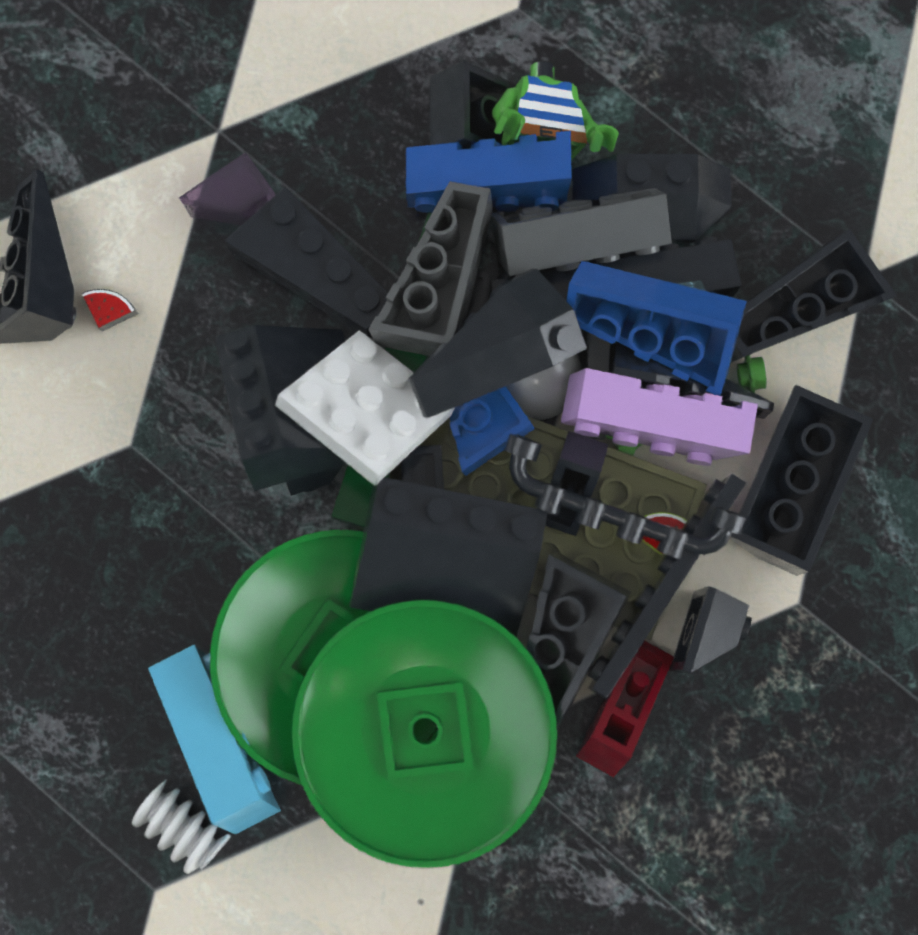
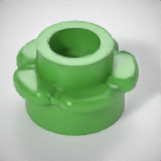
[737,355,767,393]

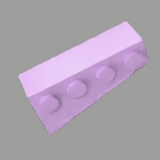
[561,368,758,466]

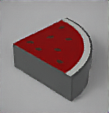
[82,289,138,331]

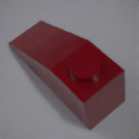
[576,640,674,777]

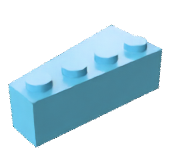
[148,644,281,835]

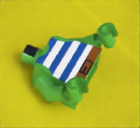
[492,61,619,161]

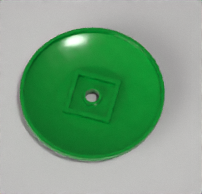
[210,530,438,785]
[292,600,557,868]

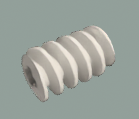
[132,779,231,874]

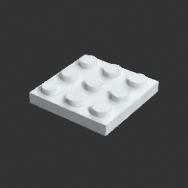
[275,330,455,485]

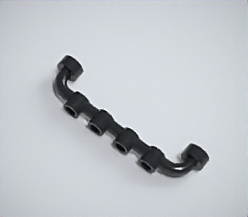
[504,433,748,559]

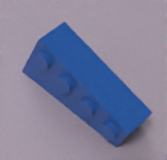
[406,131,572,212]
[566,261,747,396]

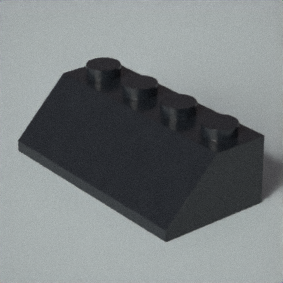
[730,385,873,576]

